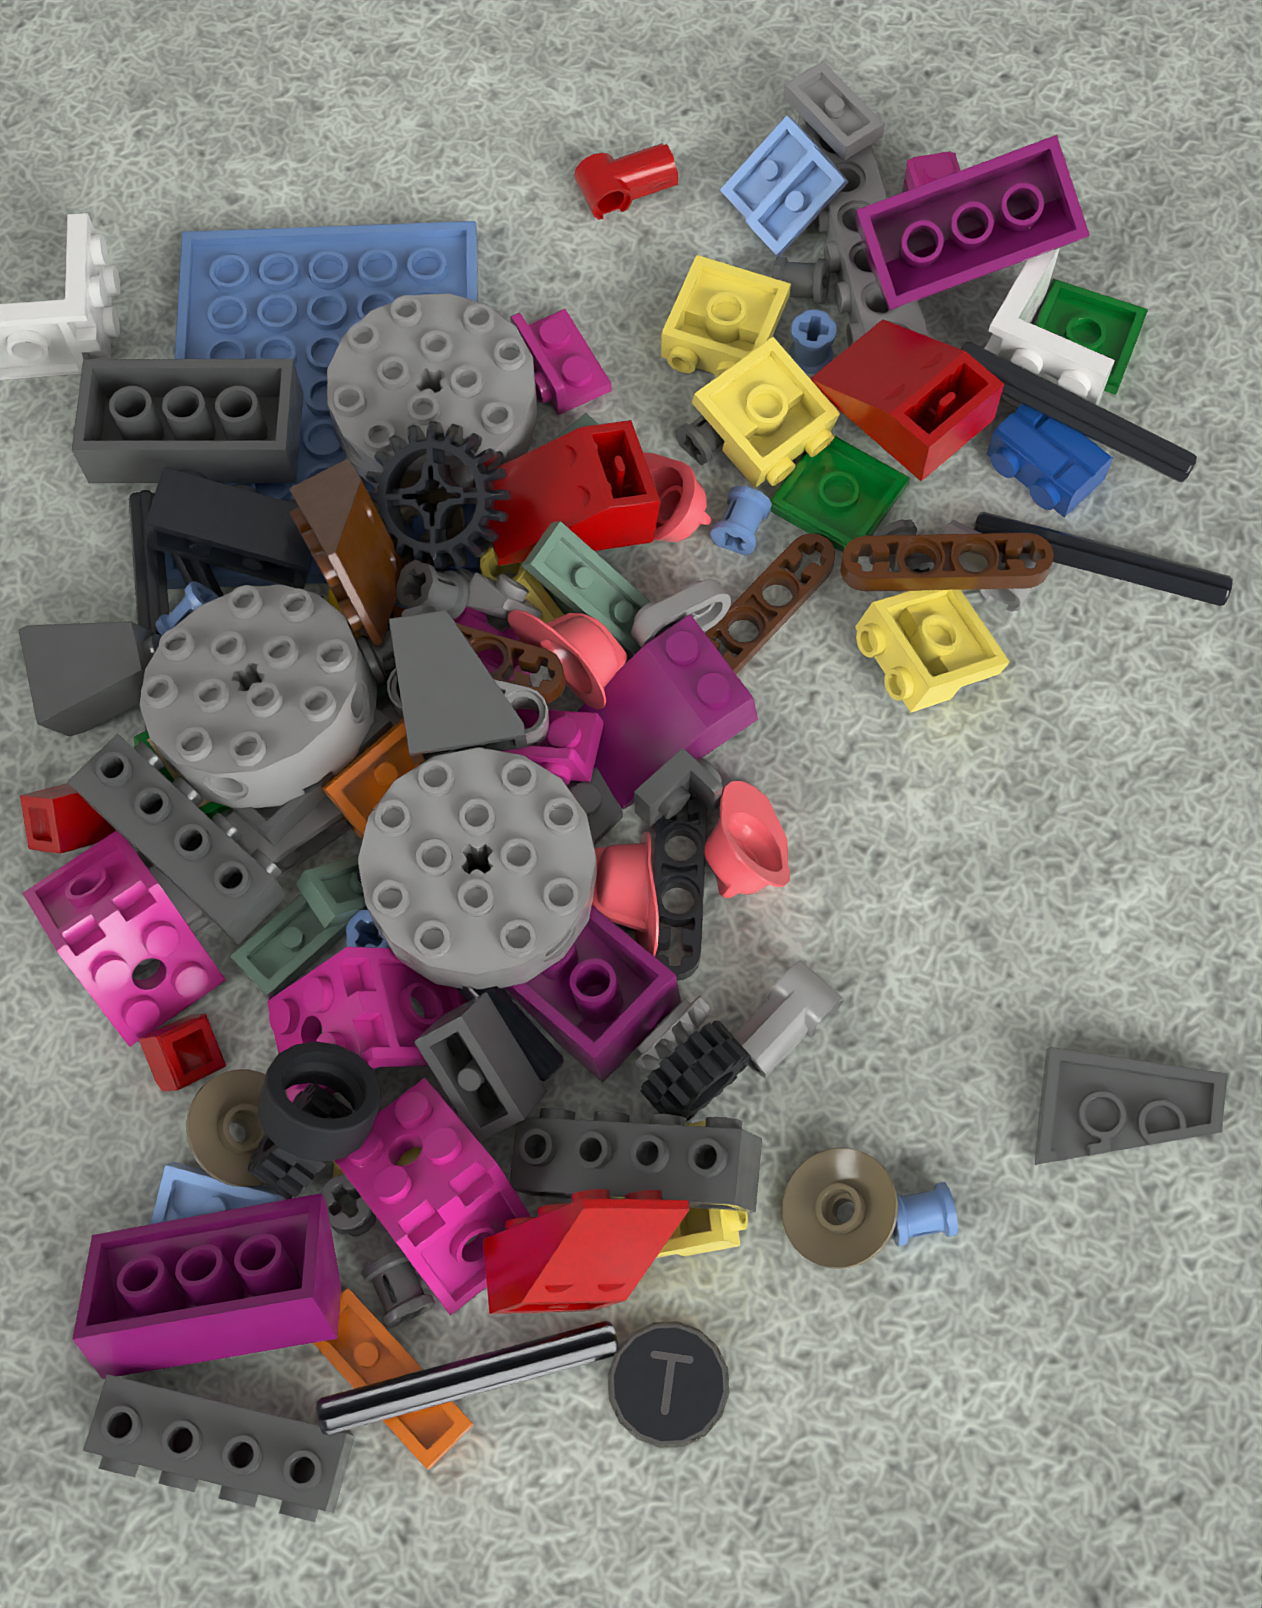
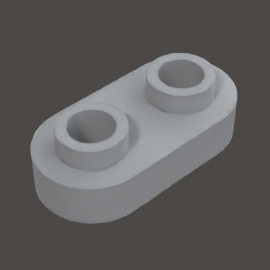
[631,579,731,648]

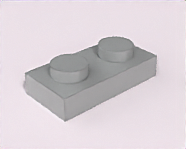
[784,61,885,161]

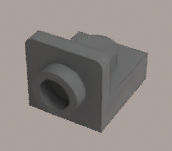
[634,748,723,827]

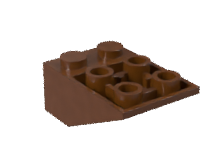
[289,458,405,647]

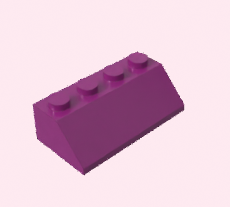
[855,135,1090,311]
[72,1193,341,1379]

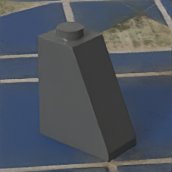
[389,606,528,765]
[18,621,162,737]

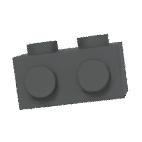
[414,992,547,1142]

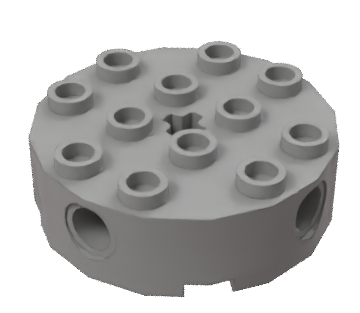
[327,293,538,498]
[139,584,377,808]
[358,747,597,989]

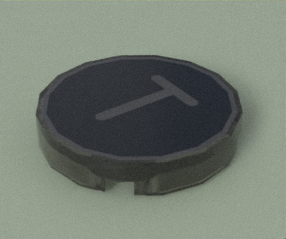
[608,1321,730,1449]

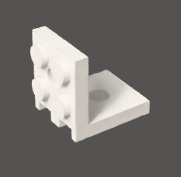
[0,213,121,380]
[984,248,1115,407]

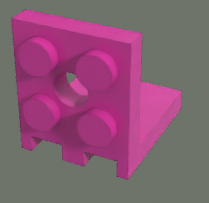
[22,830,226,1047]
[267,947,468,1103]
[334,1078,531,1316]

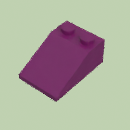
[577,614,758,810]
[504,906,681,1083]

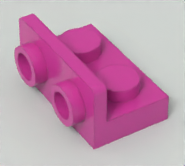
[510,309,612,415]
[502,708,604,785]

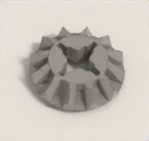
[634,996,710,1073]

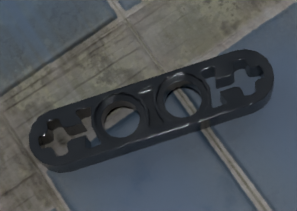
[654,791,707,981]

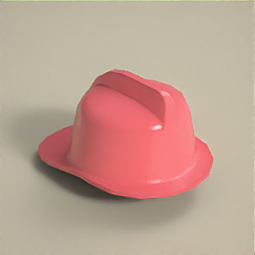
[643,452,712,542]
[508,609,627,709]
[704,781,790,899]
[592,831,659,957]

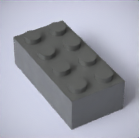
[72,359,304,483]

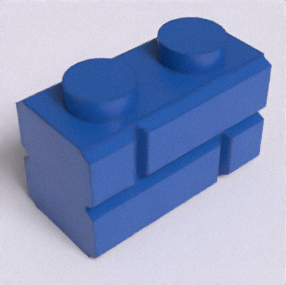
[987,404,1113,517]

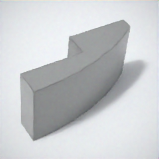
[437,567,543,621]

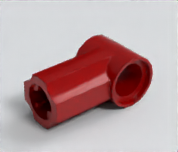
[574,143,678,220]

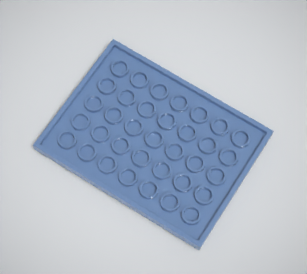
[165,221,480,589]

